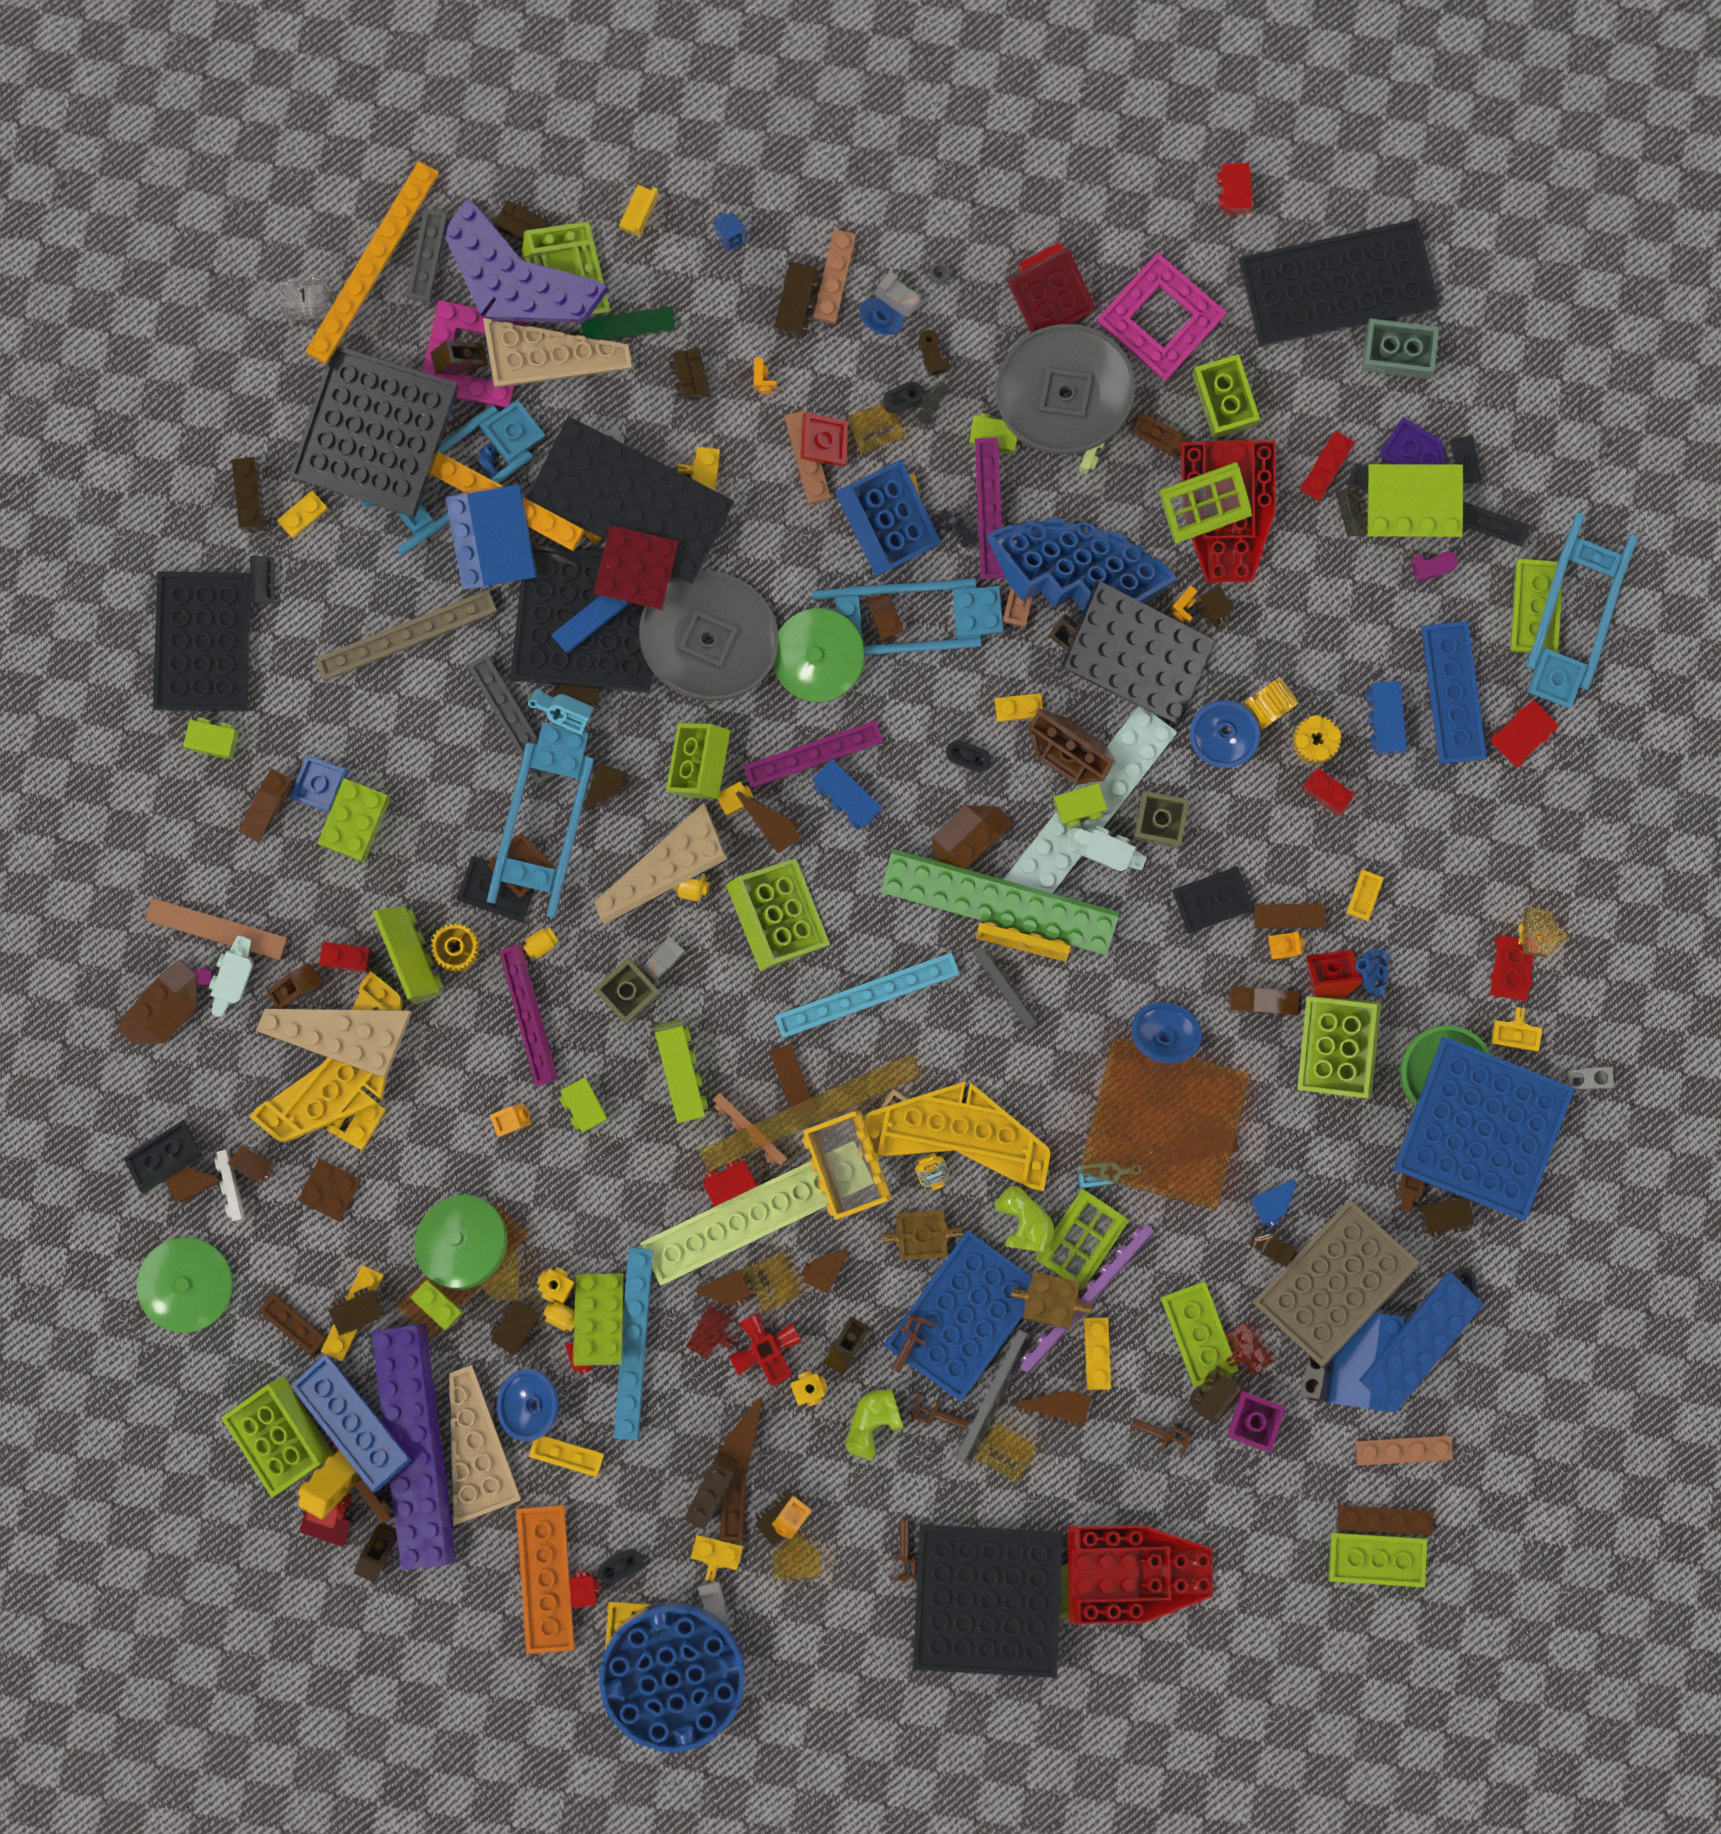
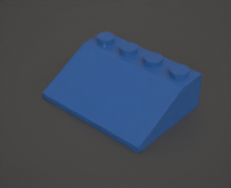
[835,459,941,576]
[445,484,537,589]
[1327,1313,1404,1412]

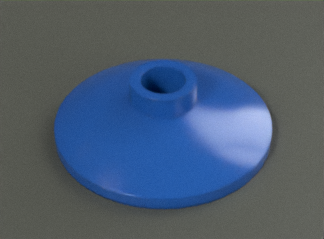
[859,298,903,335]

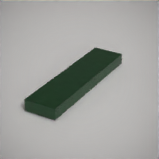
[581,306,675,341]

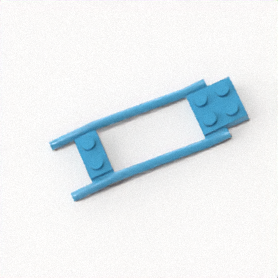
[361,400,545,556]
[1526,513,1639,709]
[812,578,1004,655]
[486,722,594,918]

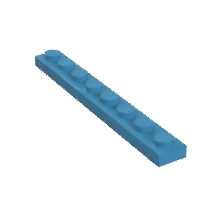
[614,1248,654,1440]

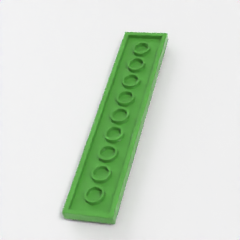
[881,849,1119,955]

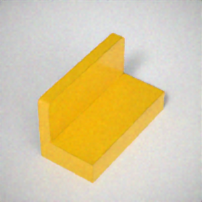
[619,185,659,237]

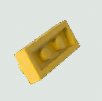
[1084,1318,1111,1390]
[529,1436,604,1477]

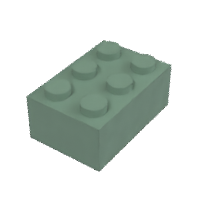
[1361,319,1439,379]

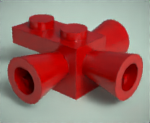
[728,1312,802,1387]

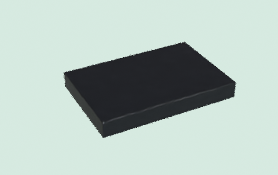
[456,856,535,923]
[1171,866,1254,934]
[123,1119,203,1194]

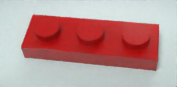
[1299,430,1355,502]

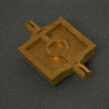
[881,1210,962,1261]
[1011,1272,1093,1330]

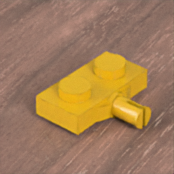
[677,447,720,490]
[1491,1007,1542,1052]
[691,1535,743,1582]

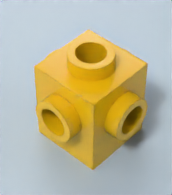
[537,1267,576,1303]
[790,1370,828,1407]

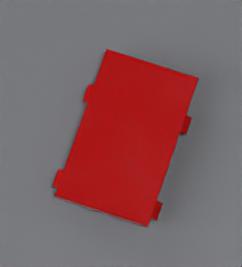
[1490,699,1559,768]
[1490,935,1538,1001]

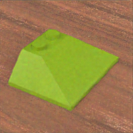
[522,221,610,315]

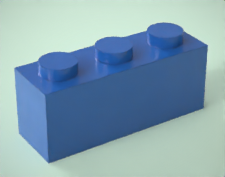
[1366,681,1407,755]
[812,759,882,831]

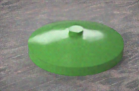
[773,608,865,702]
[1400,1025,1491,1107]
[414,1195,508,1290]
[137,1238,233,1333]

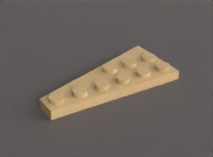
[483,318,632,388]
[594,803,727,924]
[256,1009,412,1078]
[449,1365,522,1525]

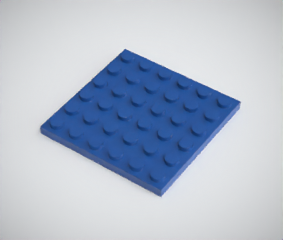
[1392,1037,1575,1221]

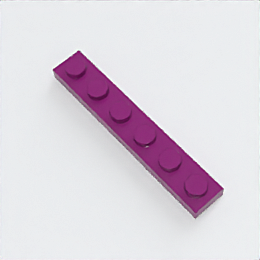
[975,437,1004,579]
[744,720,884,789]
[499,944,558,1087]

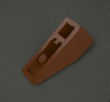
[239,768,295,843]
[735,791,801,854]
[1227,987,1299,1016]
[227,1145,275,1184]
[717,1398,763,1470]

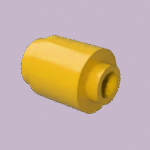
[523,927,559,959]
[543,1300,575,1332]

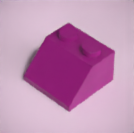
[1226,1391,1286,1453]

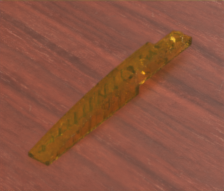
[699,1054,922,1173]

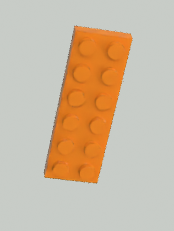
[516,1505,575,1654]

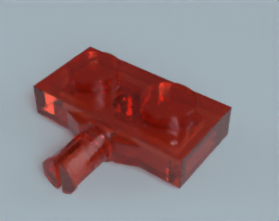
[686,1305,735,1358]
[1226,1322,1272,1375]

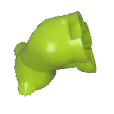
[994,1186,1054,1253]
[845,1389,904,1461]

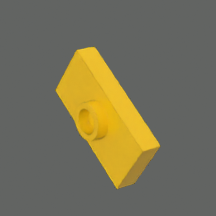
[1345,870,1384,922]

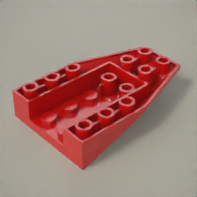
[1179,439,1276,583]
[1068,1525,1213,1625]

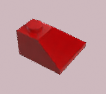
[1306,949,1362,999]

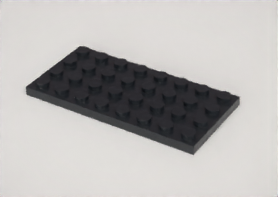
[1238,219,1440,348]
[526,416,735,585]

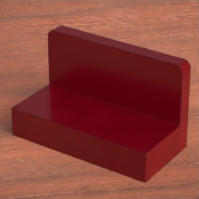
[299,1510,353,1547]

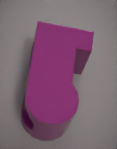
[1410,551,1458,583]

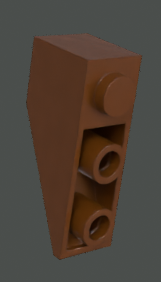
[1014,1390,1092,1427]

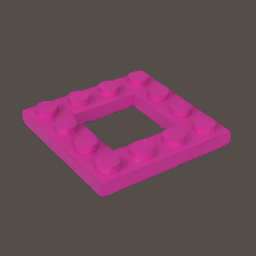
[1096,252,1227,382]
[422,300,529,409]

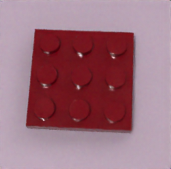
[1006,248,1096,334]
[593,525,679,611]

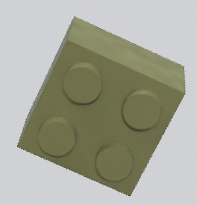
[1133,791,1190,849]
[593,958,661,1026]

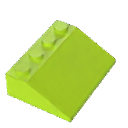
[1367,464,1463,537]
[726,858,830,971]
[372,906,444,1005]
[1297,996,1381,1098]
[221,1376,334,1498]

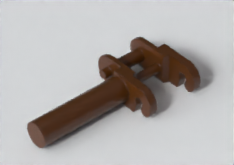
[891,1313,936,1373]
[910,1392,970,1430]
[1131,1418,1191,1459]
[889,1520,918,1581]

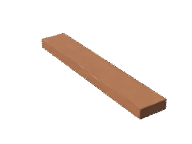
[145,898,288,961]

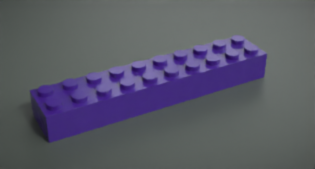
[371,1324,456,1571]

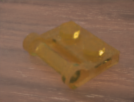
[847,404,905,455]
[743,1252,801,1313]
[974,1423,1037,1484]

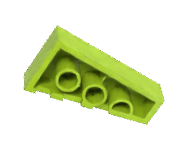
[655,1018,708,1123]

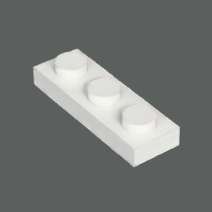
[215,1150,245,1222]

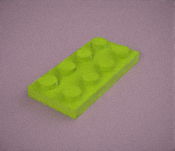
[1510,558,1563,653]
[573,1273,624,1366]
[1160,1281,1239,1387]
[1328,1533,1427,1587]

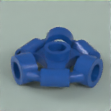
[1355,948,1390,996]

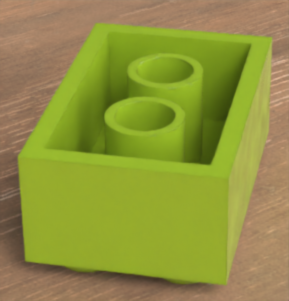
[1192,354,1260,439]
[666,723,730,799]
[317,778,391,864]

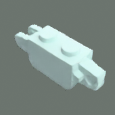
[1067,826,1147,871]
[209,935,254,1017]

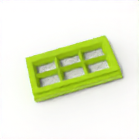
[1159,462,1252,543]
[1035,1189,1129,1291]

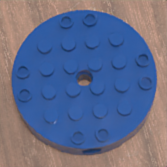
[599,1602,745,1752]

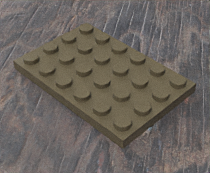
[1252,1200,1420,1368]

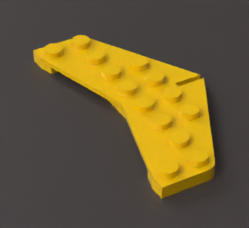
[250,971,403,1143]
[858,1081,1050,1192]

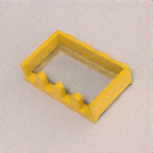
[802,1110,893,1220]

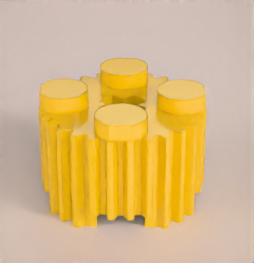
[1243,677,1299,730]
[1292,715,1341,765]
[431,923,480,972]

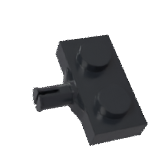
[938,508,979,550]

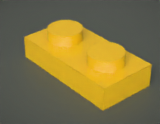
[277,491,328,539]
[994,693,1043,723]

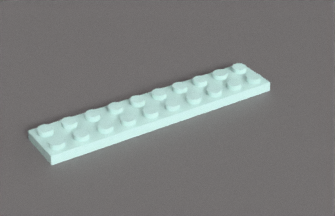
[1003,707,1177,893]

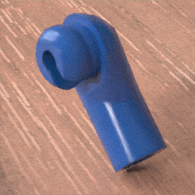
[478,444,499,479]

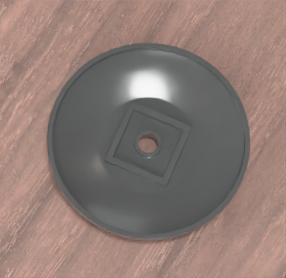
[996,324,1135,454]
[639,571,779,701]

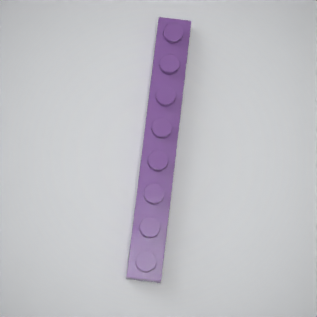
[1020,1225,1154,1375]

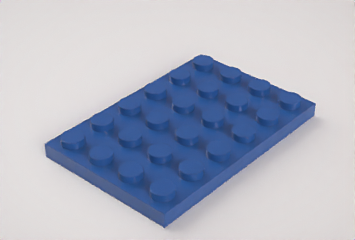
[884,1230,1032,1402]

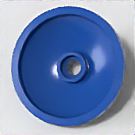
[1190,700,1260,768]
[1131,1002,1202,1064]
[497,1369,559,1441]

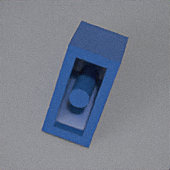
[713,212,747,253]
[1249,1179,1297,1227]

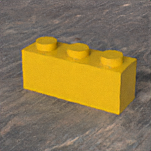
[298,1450,361,1519]

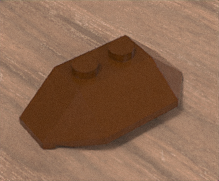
[1027,709,1116,785]
[932,805,1015,870]
[117,959,197,1045]

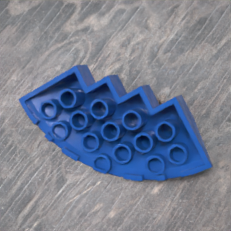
[986,518,1178,611]

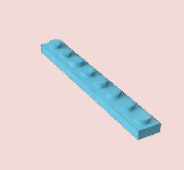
[775,952,960,1039]

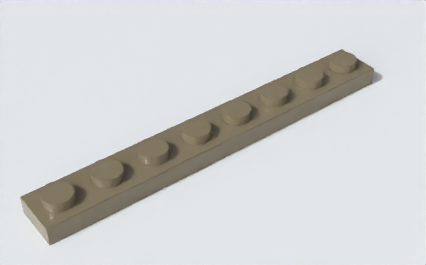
[315,590,497,681]

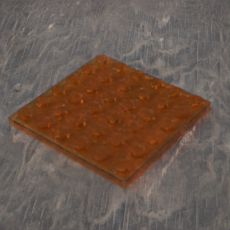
[1078,1037,1250,1211]

